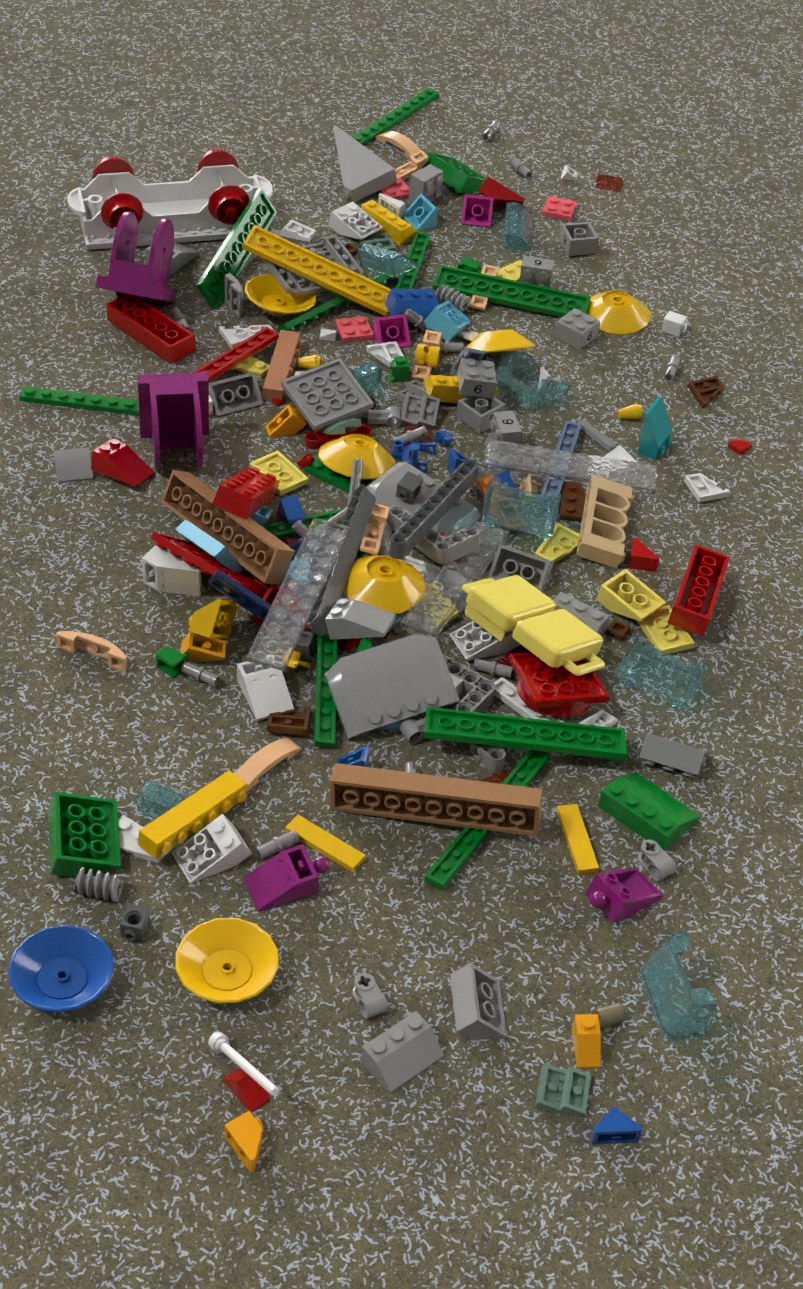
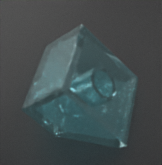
[350,362,383,392]
[137,781,192,819]

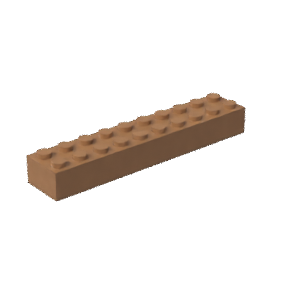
[161,470,295,585]
[330,763,543,837]

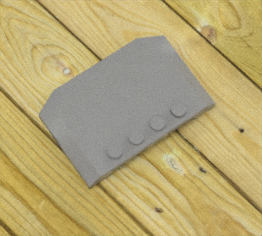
[260,235,364,296]
[366,462,481,536]
[325,634,460,740]

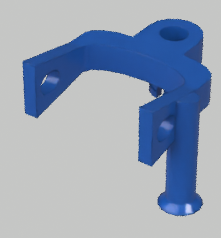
[391,440,436,473]

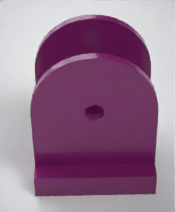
[96,211,177,302]
[137,372,209,470]

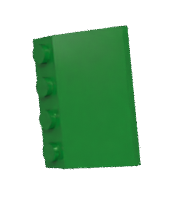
[422,152,486,195]
[598,772,701,851]
[48,792,121,877]

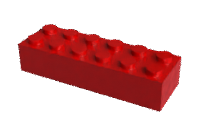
[106,294,195,364]
[212,466,280,519]
[667,545,730,636]

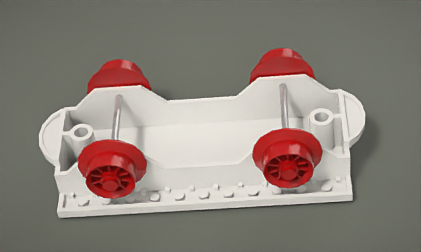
[67,149,273,250]

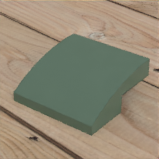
[358,232,396,254]
[316,417,361,435]
[535,1063,591,1116]

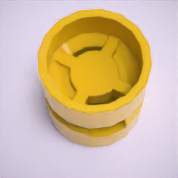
[414,344,441,368]

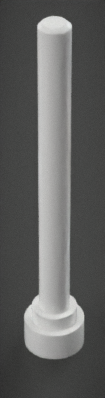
[208,1032,279,1096]

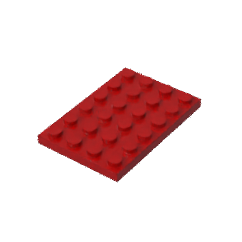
[151,532,269,597]

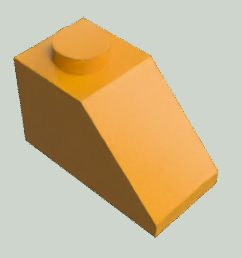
[265,404,307,438]
[181,632,227,662]
[572,1014,601,1069]
[225,1111,264,1173]

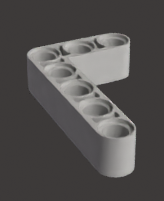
[389,506,480,564]
[443,654,495,713]

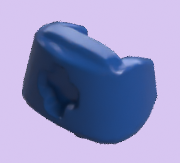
[435,431,452,447]

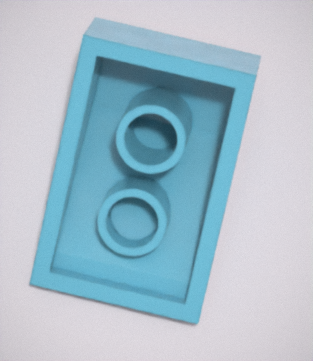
[424,300,471,342]

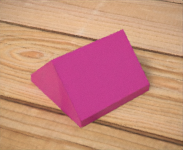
[461,194,494,227]
[374,314,411,348]

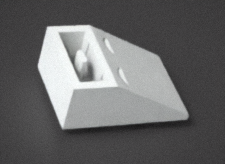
[328,202,383,240]
[142,545,202,596]
[449,621,521,661]
[237,655,294,721]
[172,814,252,884]

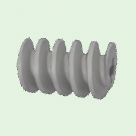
[435,284,471,312]
[74,867,123,903]

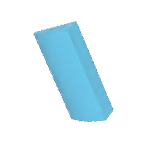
[175,519,243,572]

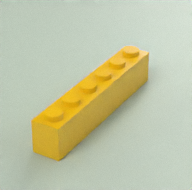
[138,770,247,859]

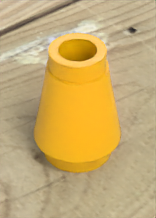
[298,354,322,369]
[618,404,643,420]

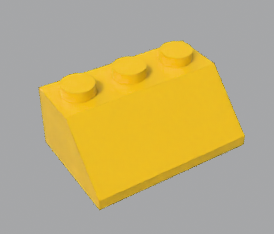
[188,599,239,639]

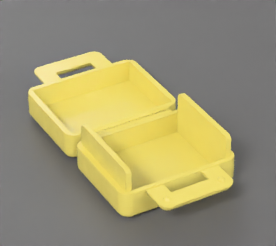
[461,575,605,676]

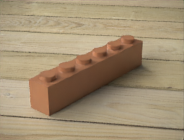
[262,330,302,402]

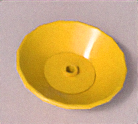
[244,274,316,317]
[586,290,650,335]
[466,329,536,353]
[318,434,396,480]
[343,554,426,614]
[175,918,279,1003]

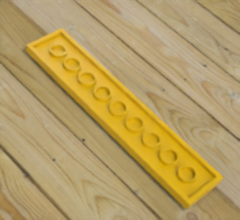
[242,225,390,316]

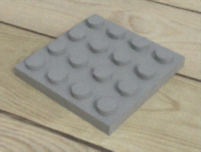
[281,358,374,431]

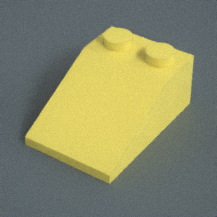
[597,569,666,621]

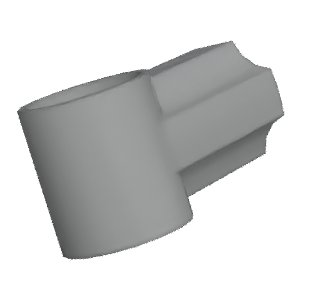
[367,406,401,428]
[399,717,425,745]

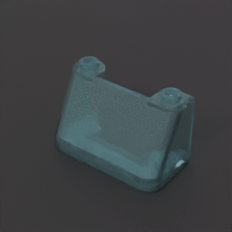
[495,351,571,410]
[482,476,562,540]
[616,634,708,710]
[639,931,717,1041]

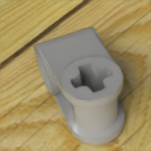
[470,744,506,773]
[637,840,677,881]
[352,973,388,1019]

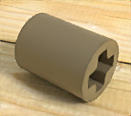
[594,1003,626,1028]

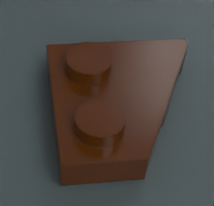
[687,375,724,408]
[267,706,311,736]

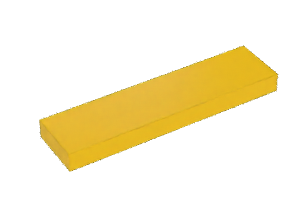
[557,804,599,875]
[285,815,366,873]

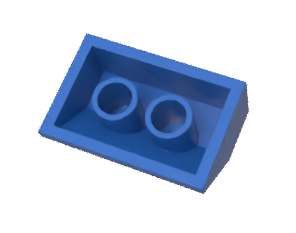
[385,289,438,325]

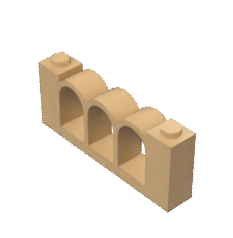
[576,475,634,568]

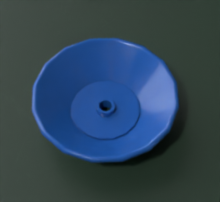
[8,925,115,1013]

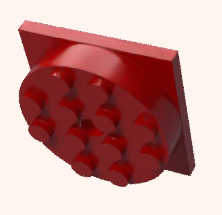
[509,652,609,719]

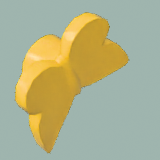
[275,649,311,670]

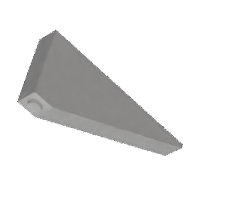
[333,125,397,203]

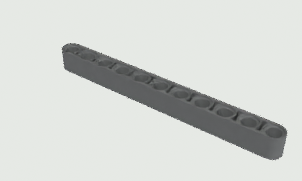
[389,460,478,559]
[305,485,376,637]

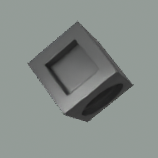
[396,471,423,504]
[290,630,316,662]
[120,904,150,942]

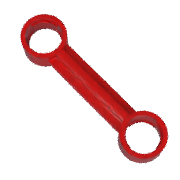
[305,425,372,449]

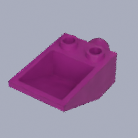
[244,844,330,912]
[585,867,663,922]

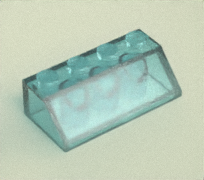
[502,202,534,252]
[357,244,419,277]

